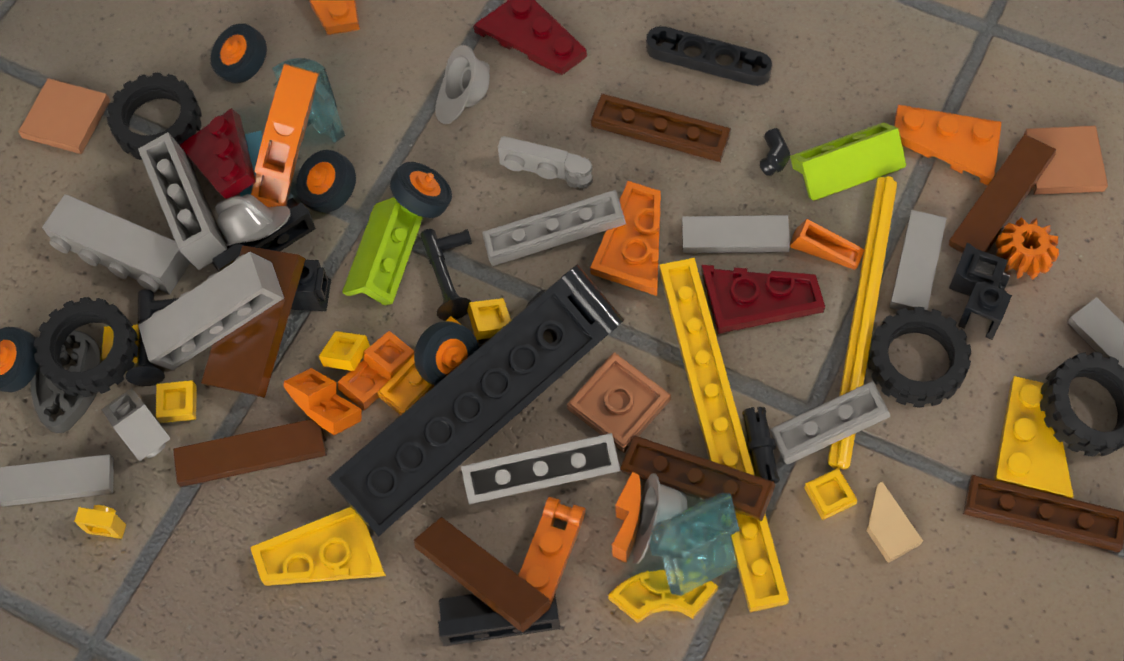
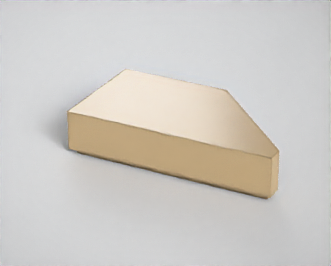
[867,482,923,563]

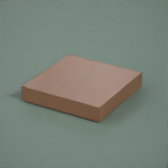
[18,78,110,154]
[1024,126,1108,195]
[567,352,671,453]

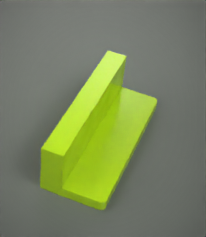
[790,122,906,201]
[342,197,423,306]

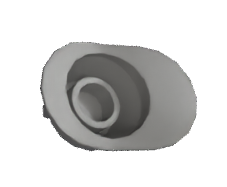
[435,44,490,124]
[215,194,291,246]
[633,473,687,564]

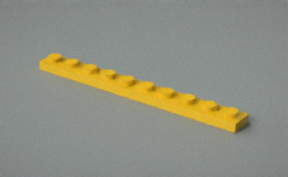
[659,258,789,612]

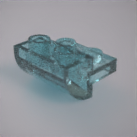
[272,58,345,143]
[650,493,740,596]

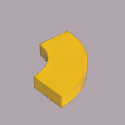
[608,568,718,623]

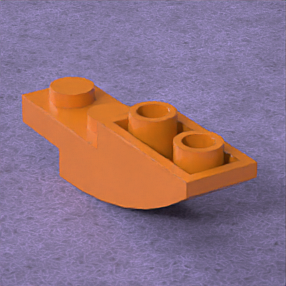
[251,64,319,207]

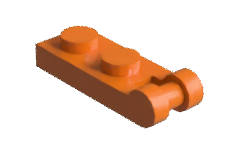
[519,496,586,604]

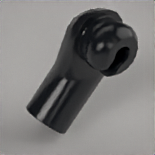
[759,128,790,176]

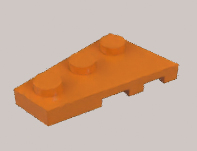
[894,105,1002,186]
[590,181,661,296]

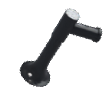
[420,229,472,321]
[126,289,179,386]

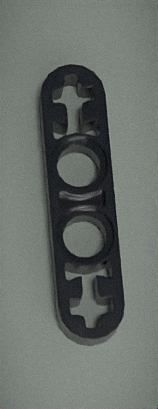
[646,26,772,86]

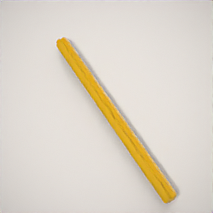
[828,176,897,470]

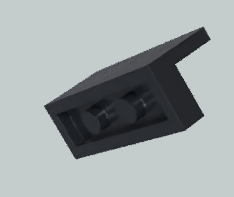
[212,198,316,272]
[438,594,560,646]

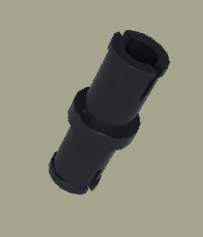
[742,407,780,484]

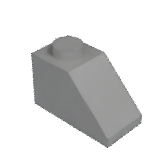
[101,388,171,461]

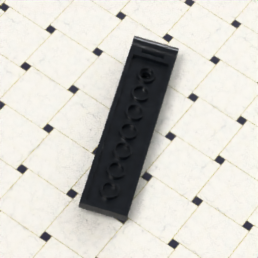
[327,264,624,537]

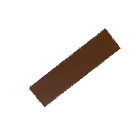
[591,93,731,162]
[949,134,1056,253]
[173,419,327,487]
[620,435,776,521]
[963,475,1124,552]
[413,517,551,633]

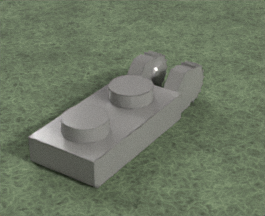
[498,136,593,189]

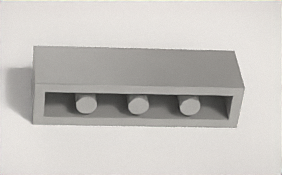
[138,132,227,270]
[42,194,191,294]
[138,252,284,370]
[461,433,620,504]

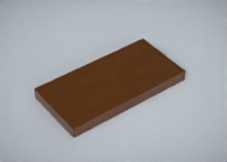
[201,245,306,398]

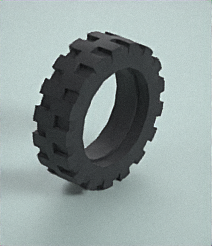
[107,72,202,160]
[34,297,139,397]
[868,307,971,408]
[1040,352,1124,456]

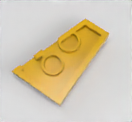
[994,376,1074,499]
[250,507,386,586]

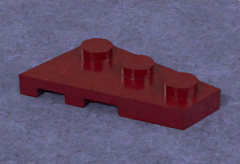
[473,0,587,75]
[179,108,256,199]
[701,264,825,334]

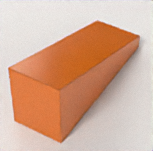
[790,219,864,270]

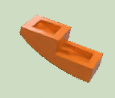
[338,331,415,411]
[284,368,362,435]
[612,472,641,563]

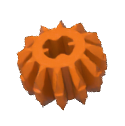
[995,217,1059,280]

